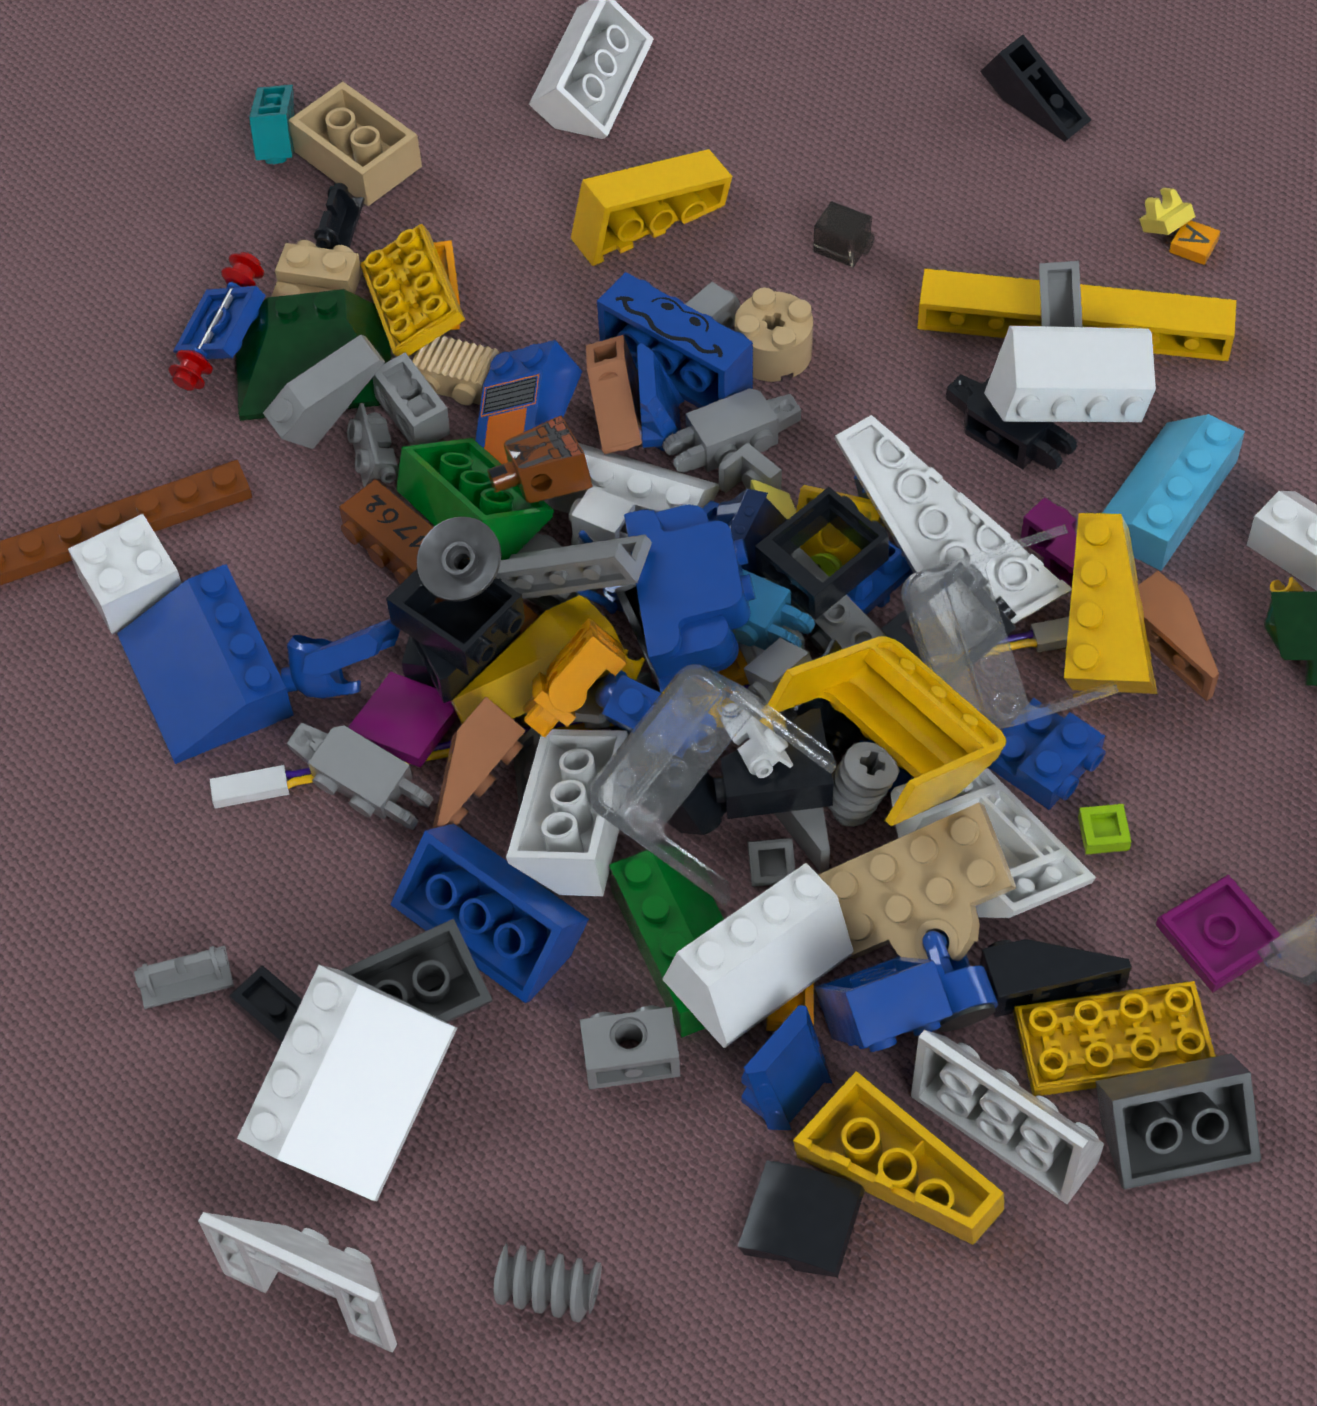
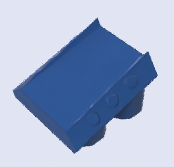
[637,343,684,451]
[741,1005,833,1130]

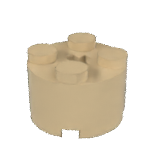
[735,288,813,382]

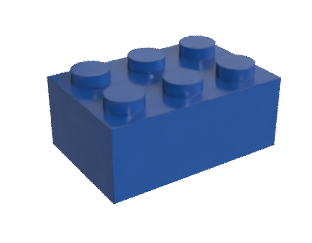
[814,957,953,1052]

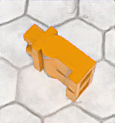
[523,618,627,737]

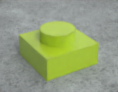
[1078,804,1131,855]

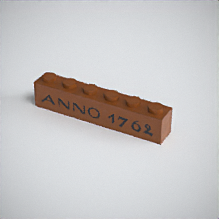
[339,479,539,663]

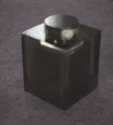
[813,201,875,268]

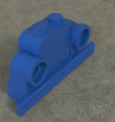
[624,505,756,701]

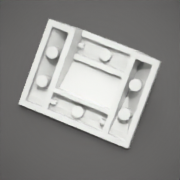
[891,768,1096,918]
[198,1212,397,1353]

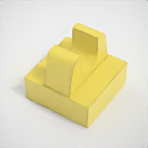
[1139,188,1196,235]

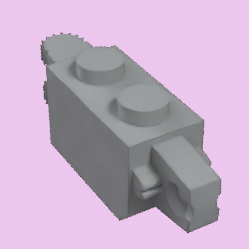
[662,388,801,473]
[287,722,433,830]

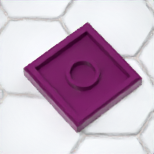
[348,672,458,768]
[1156,874,1286,993]

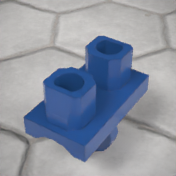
[846,541,914,615]

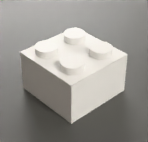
[68,514,182,634]

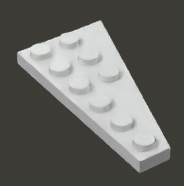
[834,415,1072,654]

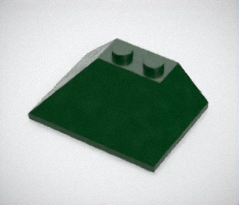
[236,289,392,421]

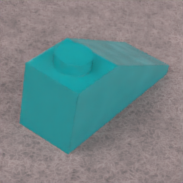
[249,85,294,164]

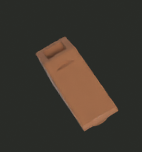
[586,335,642,455]
[432,697,526,829]

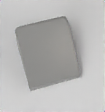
[747,838,795,886]

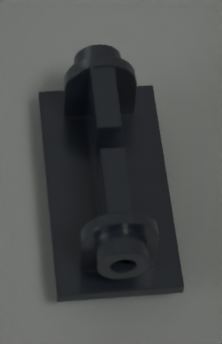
[314,183,365,250]

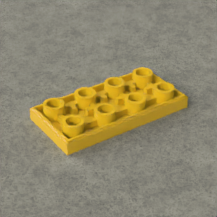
[360,224,465,357]
[1013,981,1216,1096]

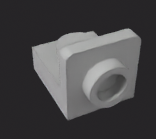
[719,442,782,493]

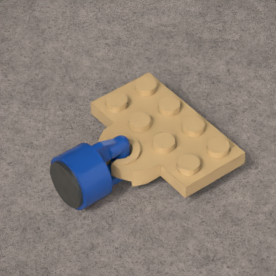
[818,802,1016,1032]

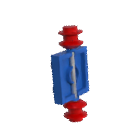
[168,252,266,391]

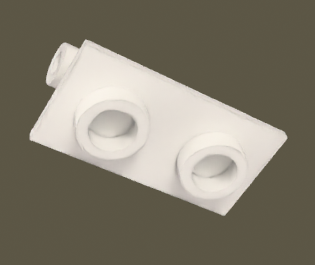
[721,687,793,778]

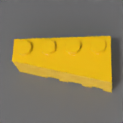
[571,149,733,266]
[793,1071,1004,1245]

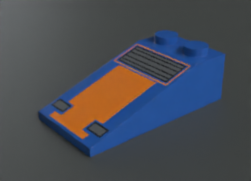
[475,340,583,464]

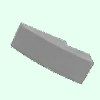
[1039,261,1083,327]

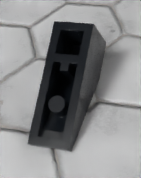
[980,35,1091,142]
[979,939,1132,1017]

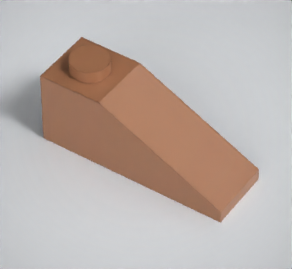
[1138,571,1219,701]

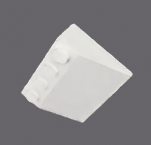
[237,965,457,1201]
[911,1030,1104,1204]

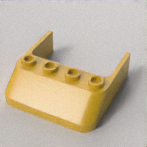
[765,636,1006,826]

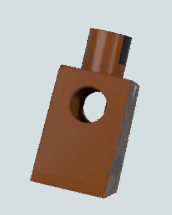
[487,416,593,503]

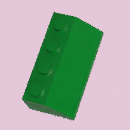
[397,438,554,560]
[609,849,724,1038]

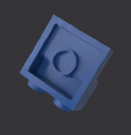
[988,698,1106,810]

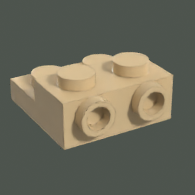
[271,240,362,297]

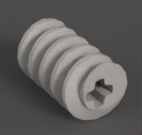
[828,742,900,827]
[493,1242,602,1322]

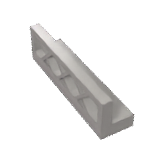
[496,534,652,599]

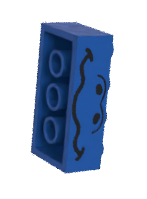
[597,272,753,408]

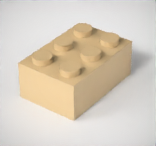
[288,81,422,206]

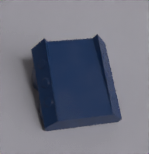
[716,489,787,578]

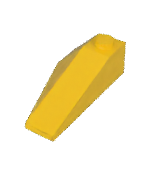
[451,595,627,724]

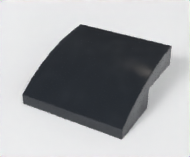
[738,1160,865,1278]

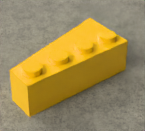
[1064,513,1158,694]

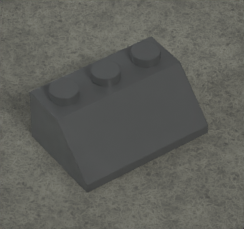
[340,919,493,1023]
[1096,1053,1261,1189]

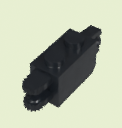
[946,374,1077,471]

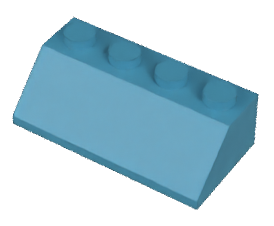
[1102,414,1245,571]

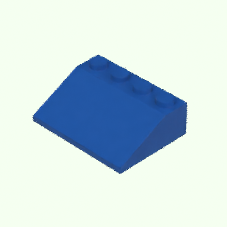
[117,564,294,764]

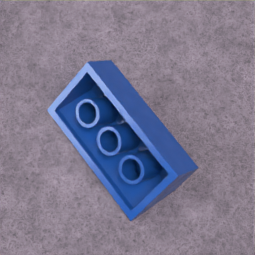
[390,823,589,1003]

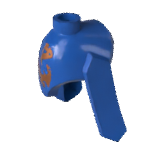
[281,619,401,700]

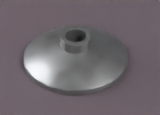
[417,517,501,601]

